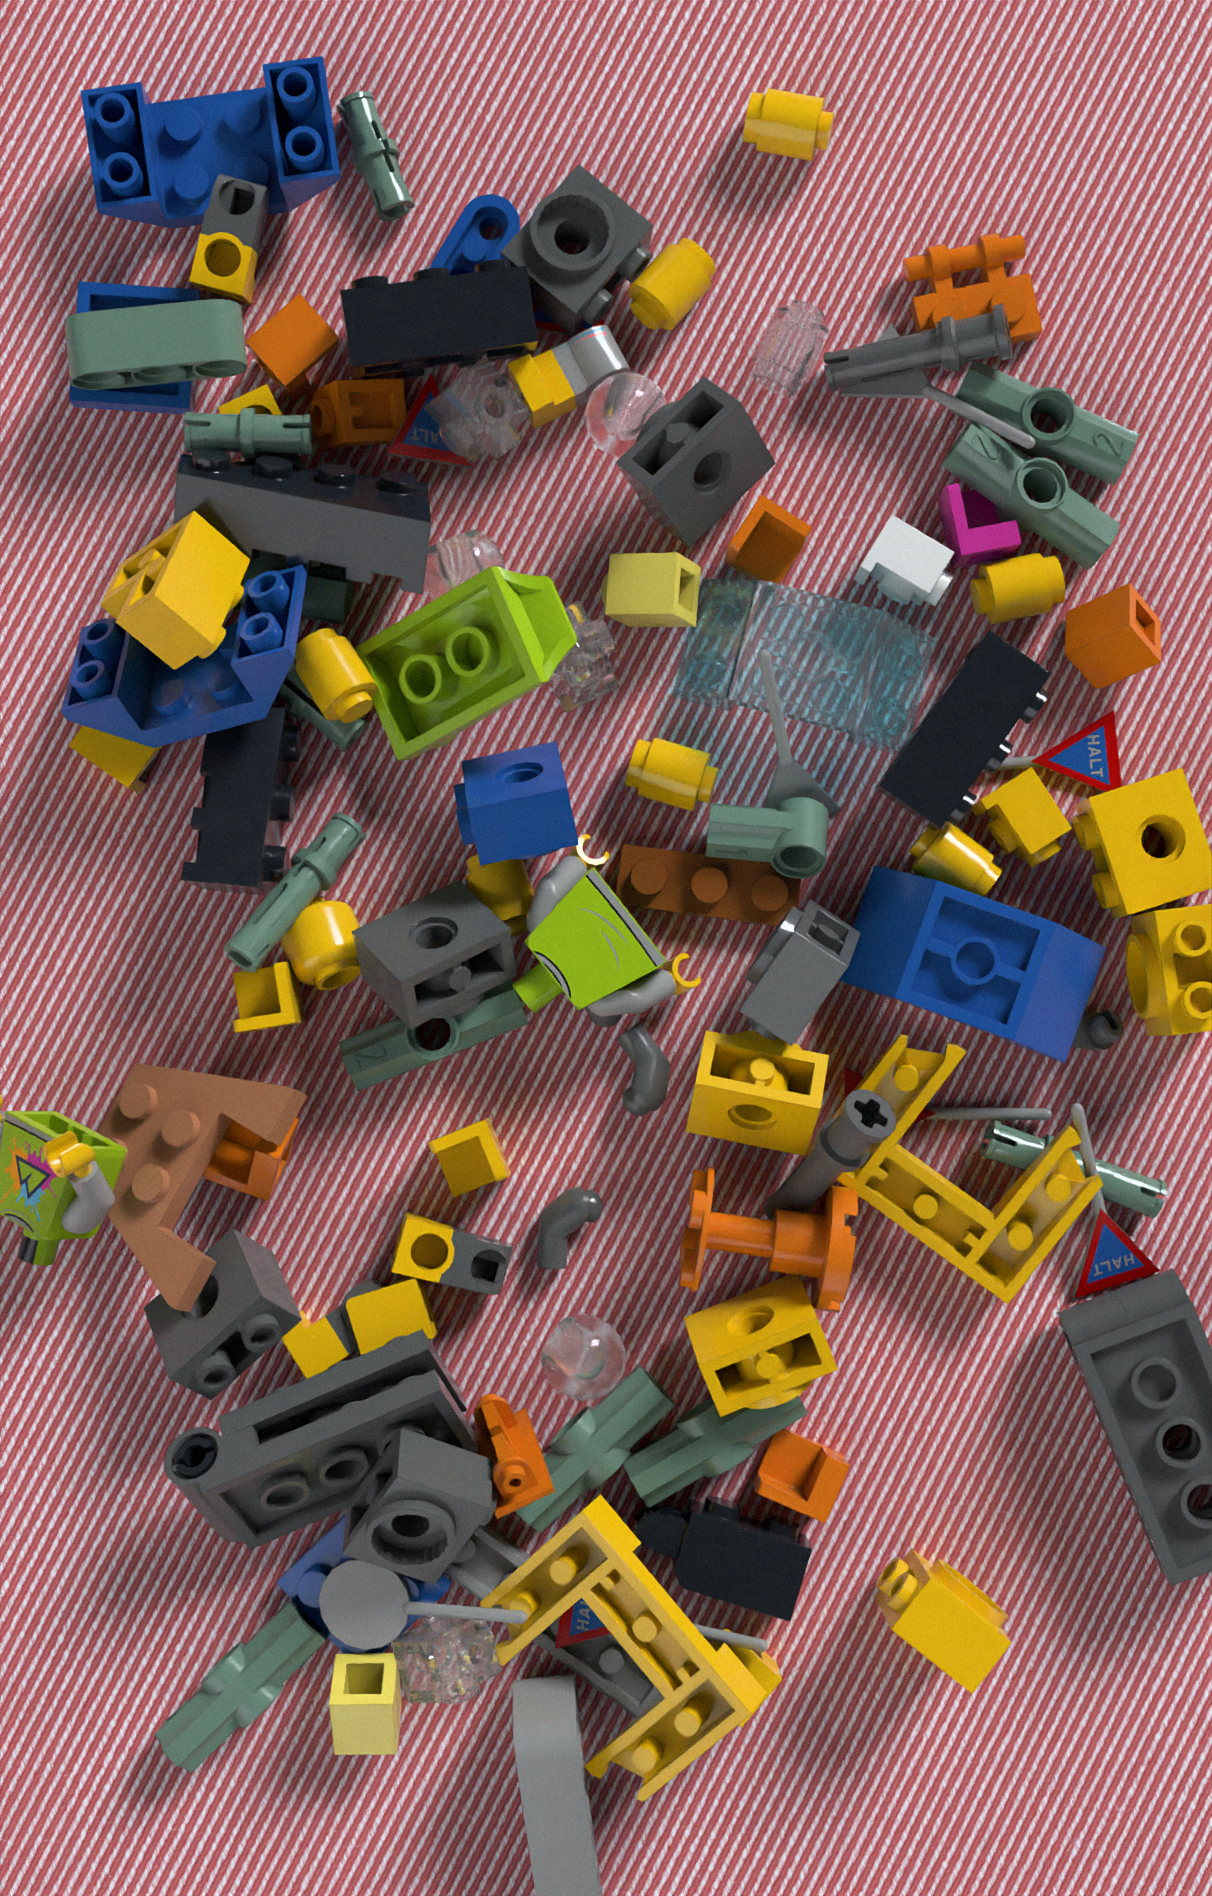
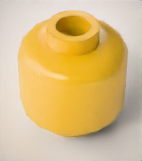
[280,896,361,991]

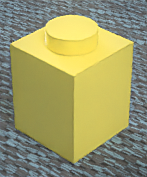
[601,552,701,627]
[329,1653,402,1755]

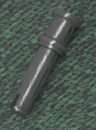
[823,303,1013,392]
[764,1089,896,1221]

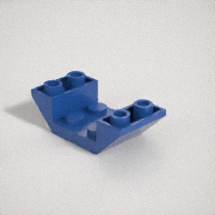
[81,56,341,229]
[61,565,307,748]
[839,865,1107,1063]

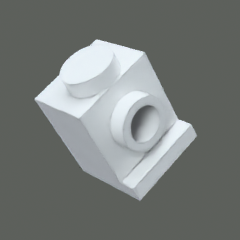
[853,515,955,607]

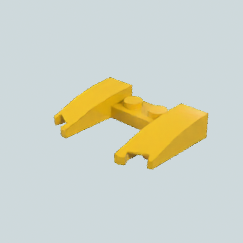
[808,1034,1103,1304]
[480,1494,767,1802]

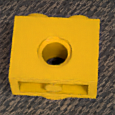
[1073,768,1212,919]
[1125,904,1212,1036]
[685,1030,829,1156]
[684,1274,838,1417]
[874,1548,1012,1694]

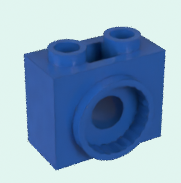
[453,741,579,866]

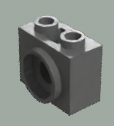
[500,164,653,337]
[615,377,776,548]
[352,880,517,1029]
[739,899,861,1046]
[144,1228,302,1400]
[342,1427,498,1584]

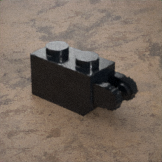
[634,1496,812,1622]

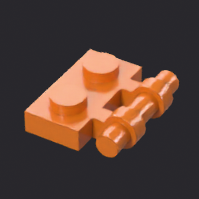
[903,233,1043,344]

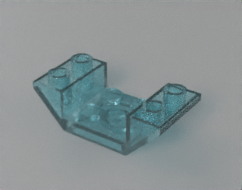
[672,579,936,755]

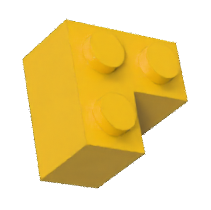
[100,511,251,670]

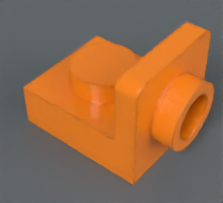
[309,379,407,452]

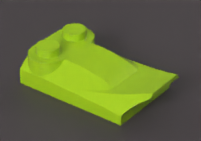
[354,566,577,761]

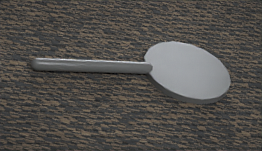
[319,1558,527,1650]

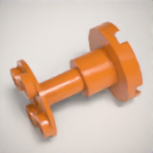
[679,1167,858,1313]

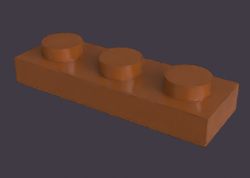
[616,844,801,927]

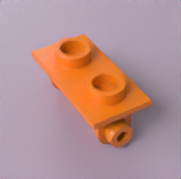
[473,1394,555,1519]

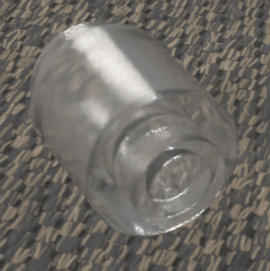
[751,300,831,397]

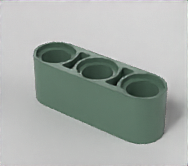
[64,299,247,390]

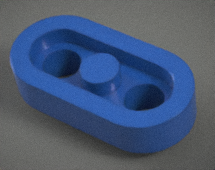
[430,194,521,276]

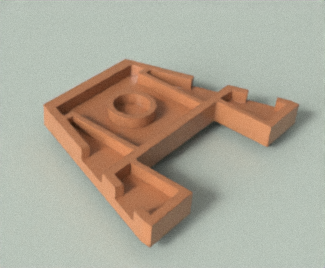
[98,1063,308,1312]

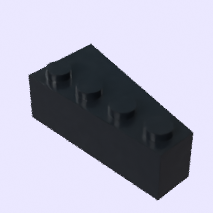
[174,449,431,594]

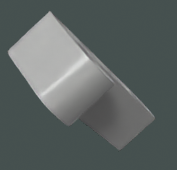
[513,1673,603,1896]

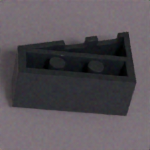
[340,259,538,380]
[875,630,1052,830]
[181,707,302,895]

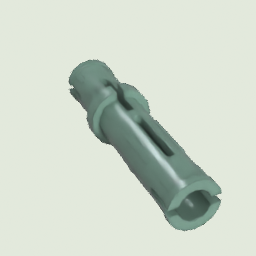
[223,812,366,973]
[980,1120,1167,1218]

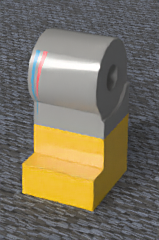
[508,325,631,430]

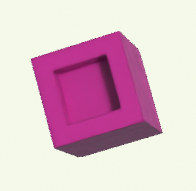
[937,483,1022,569]

